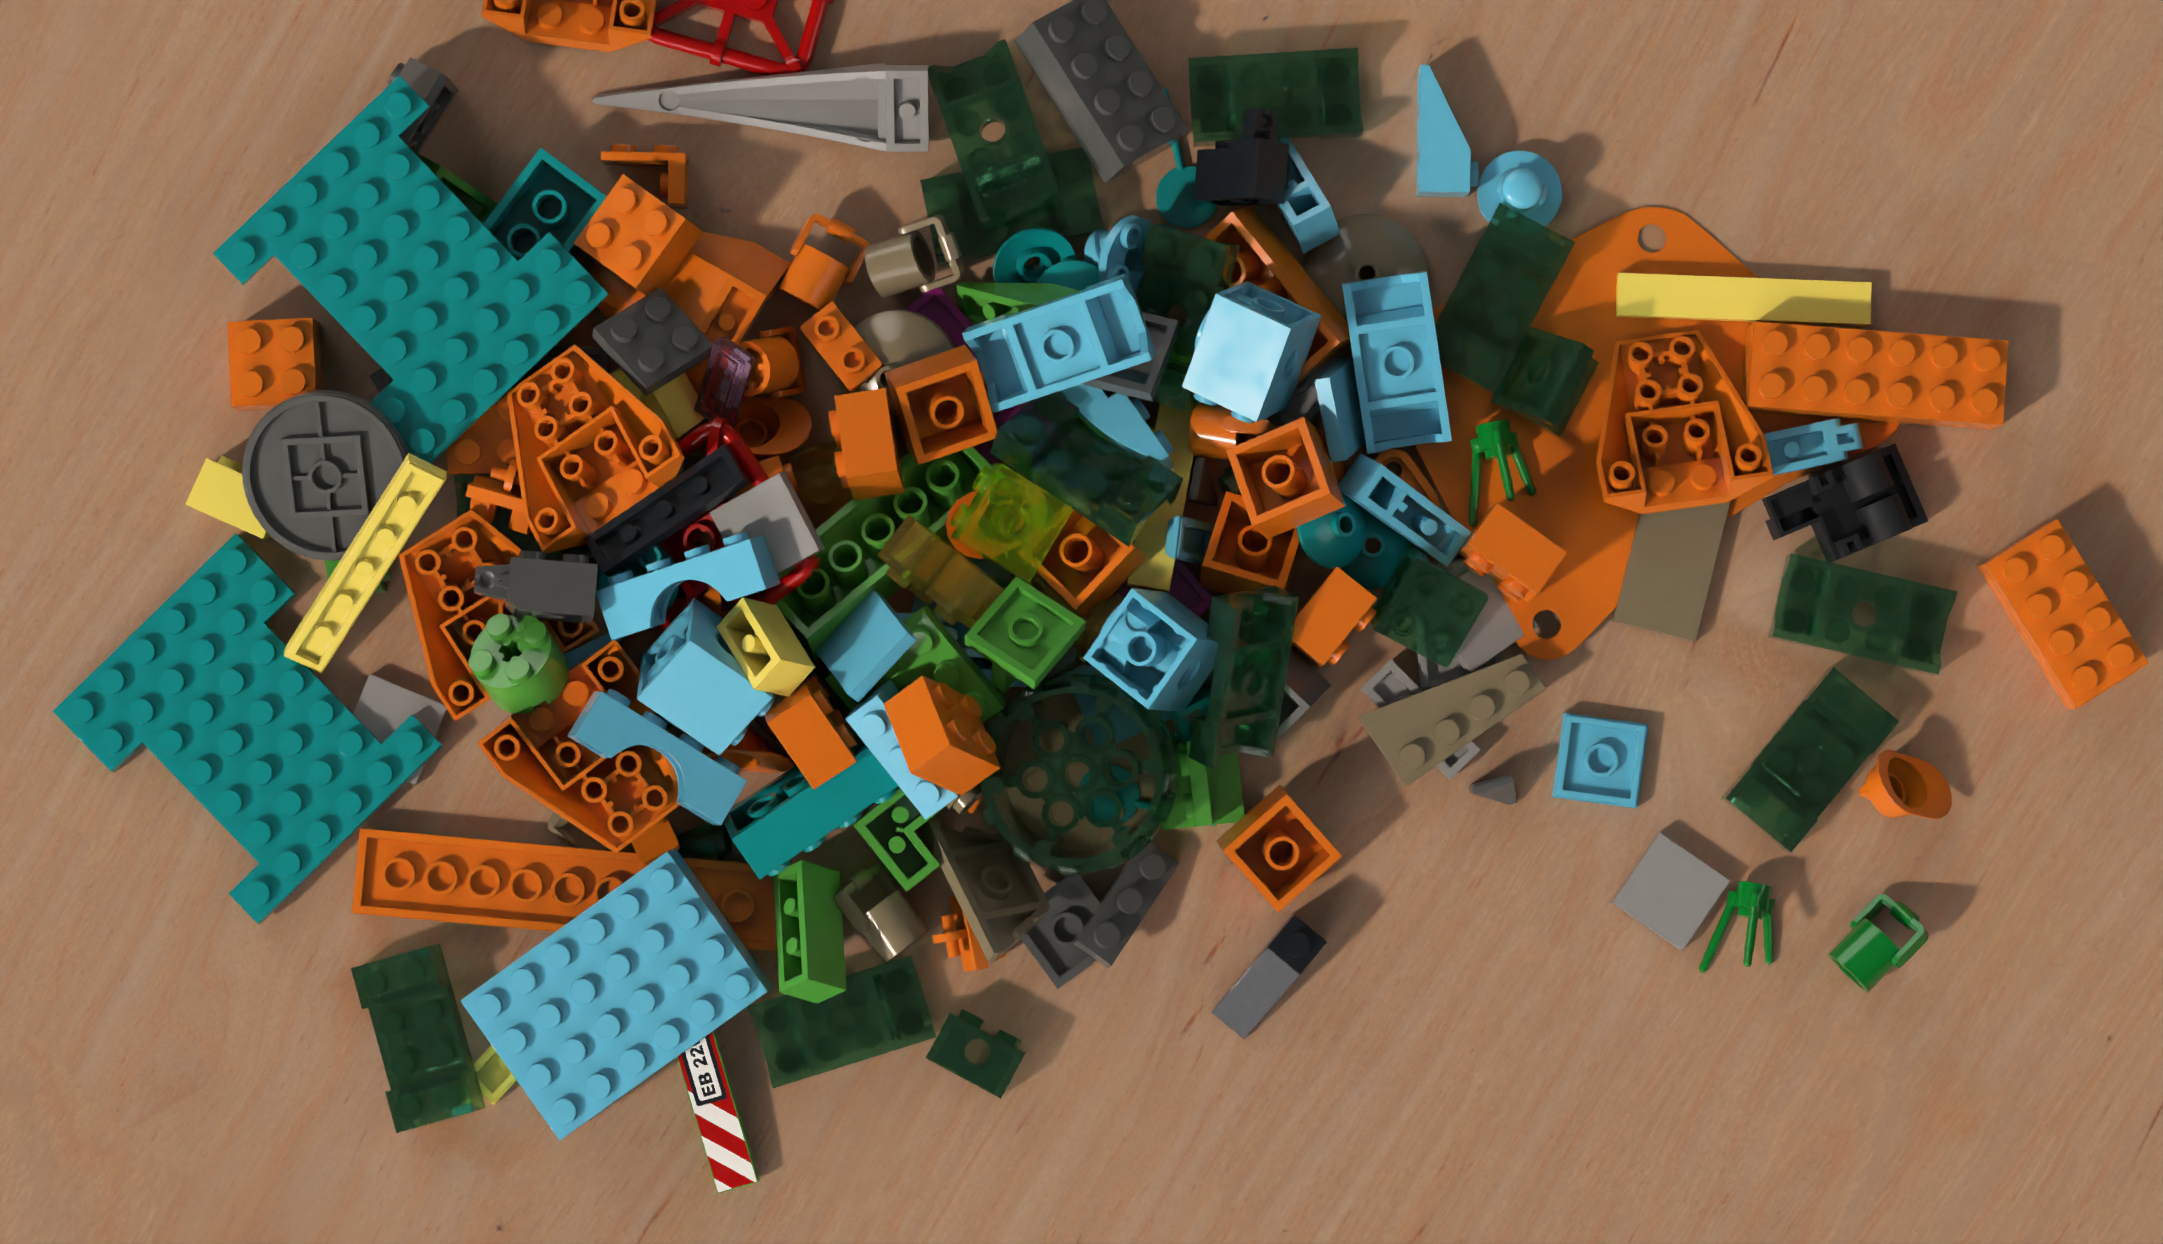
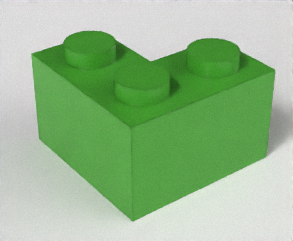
[852,787,947,892]

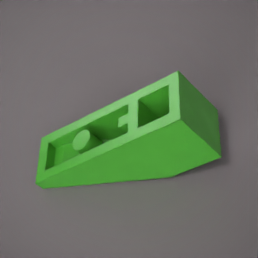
[956,282,1081,325]

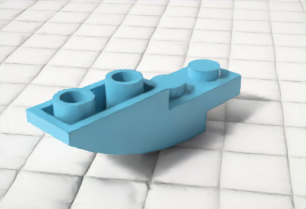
[1060,384,1174,472]

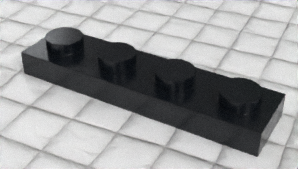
[584,444,750,577]

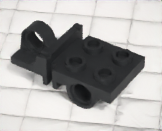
[1762,444,1928,564]

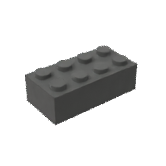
[1015,0,1188,184]

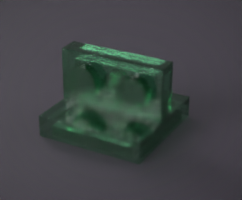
[1491,327,1599,437]

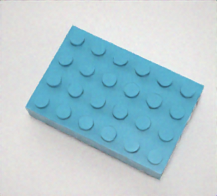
[460,848,774,1140]

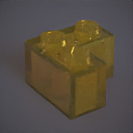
[877,515,1005,629]

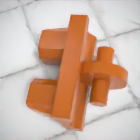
[465,458,531,534]
[932,896,1006,972]

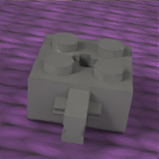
[474,551,598,624]

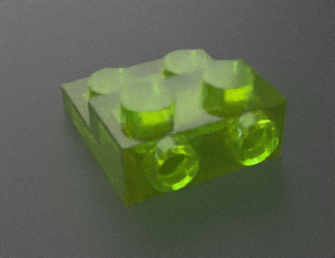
[950,463,1074,583]

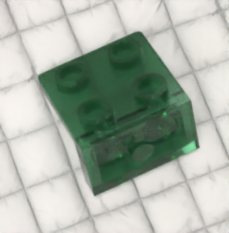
[1370,544,1488,667]

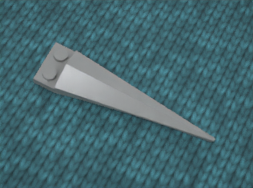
[591,63,929,152]

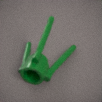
[1469,420,1536,526]
[1699,881,1775,973]

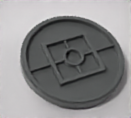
[242,390,409,561]

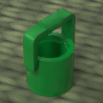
[1828,894,1929,993]

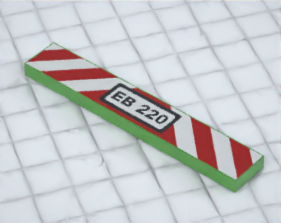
[677,1030,760,1194]

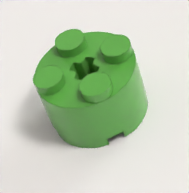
[469,614,569,714]

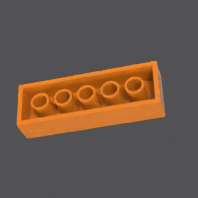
[1742,321,2009,430]

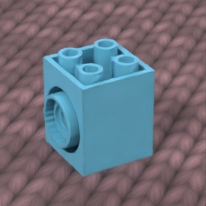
[1182,281,1322,423]
[1083,588,1232,711]
[637,598,775,756]

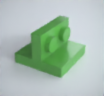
[965,576,1086,692]
[1152,737,1245,830]

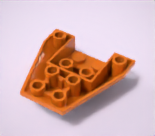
[481,0,657,52]
[590,231,791,410]
[1596,330,1774,514]
[507,345,685,553]
[398,508,600,721]
[477,639,679,853]

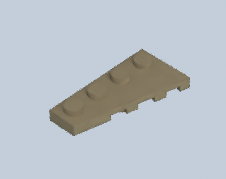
[1357,654,1546,787]

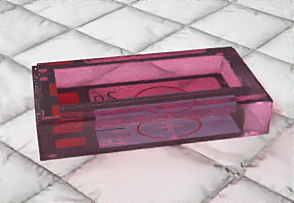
[694,336,755,427]

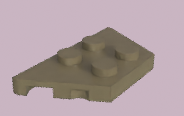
[922,819,1051,963]

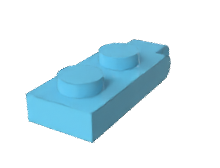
[1764,418,1864,476]

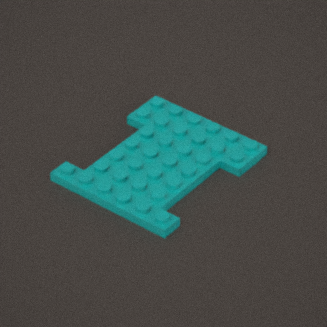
[213,75,609,464]
[53,533,444,924]

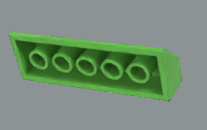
[759,446,1003,659]

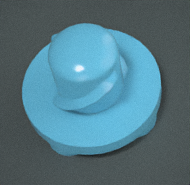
[1477,151,1562,236]
[1084,215,1164,297]

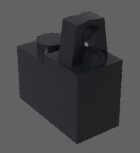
[1193,108,1289,207]

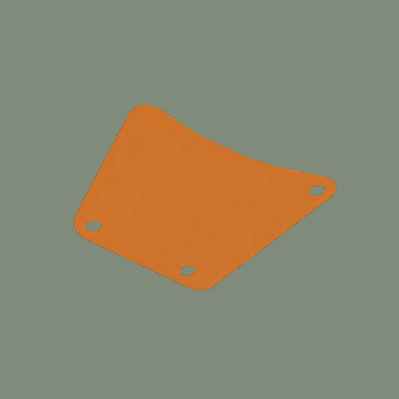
[1415,207,1900,660]

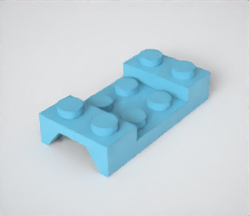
[1342,271,1452,454]
[962,273,1156,413]

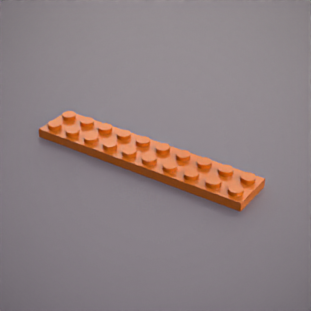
[352,828,777,952]

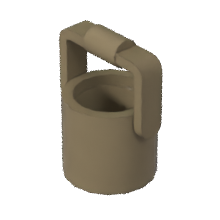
[865,215,964,298]
[835,864,929,963]

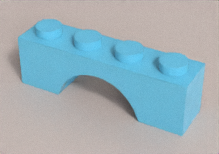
[596,531,780,640]
[567,688,747,825]

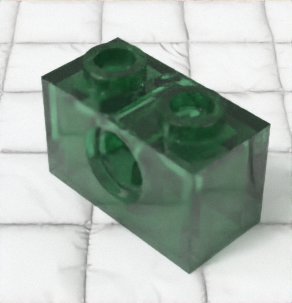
[926,1009,1026,1098]

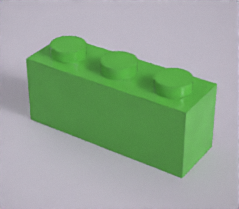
[773,860,847,1004]

